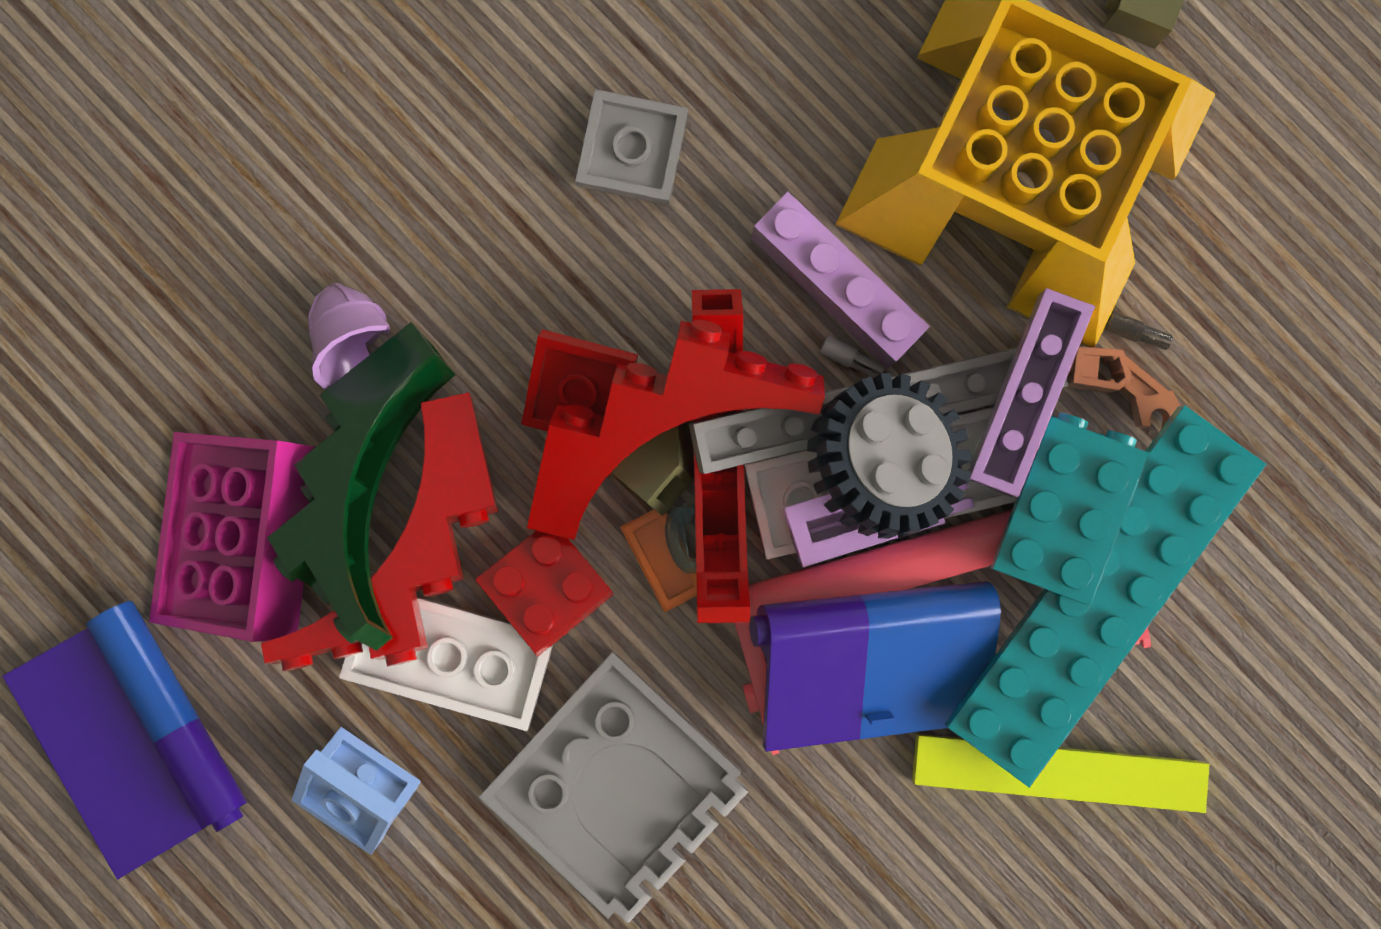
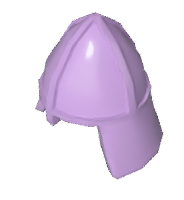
[308,283,390,389]

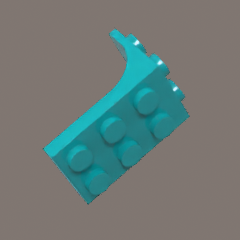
[990,412,1149,606]

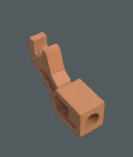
[1066,347,1180,429]

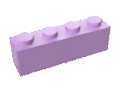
[751,192,930,369]
[968,288,1095,497]

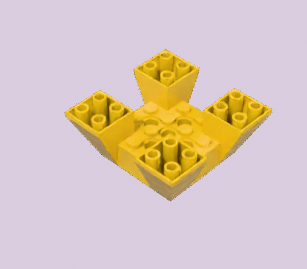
[835,0,1215,348]

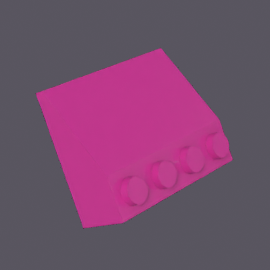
[149,432,316,642]

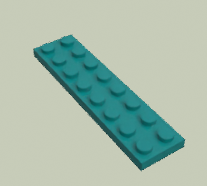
[945,405,1267,788]

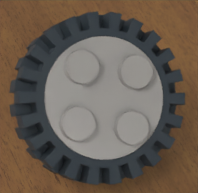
[807,373,972,539]

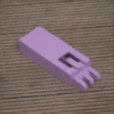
[782,465,975,567]

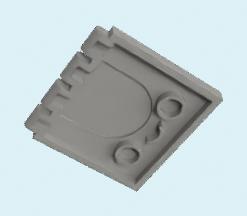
[479,651,749,923]

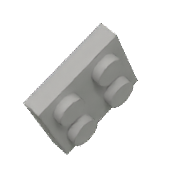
[575,89,688,205]

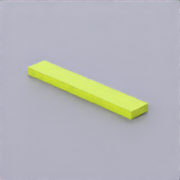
[912,733,1210,813]

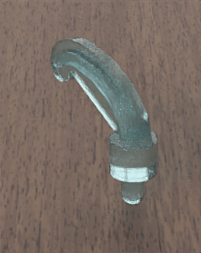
[665,503,696,574]

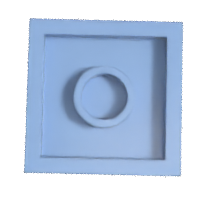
[291,727,421,855]

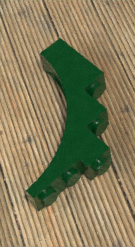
[267,322,456,651]

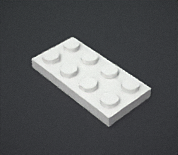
[339,596,553,731]

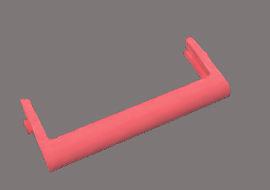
[734,509,1151,755]

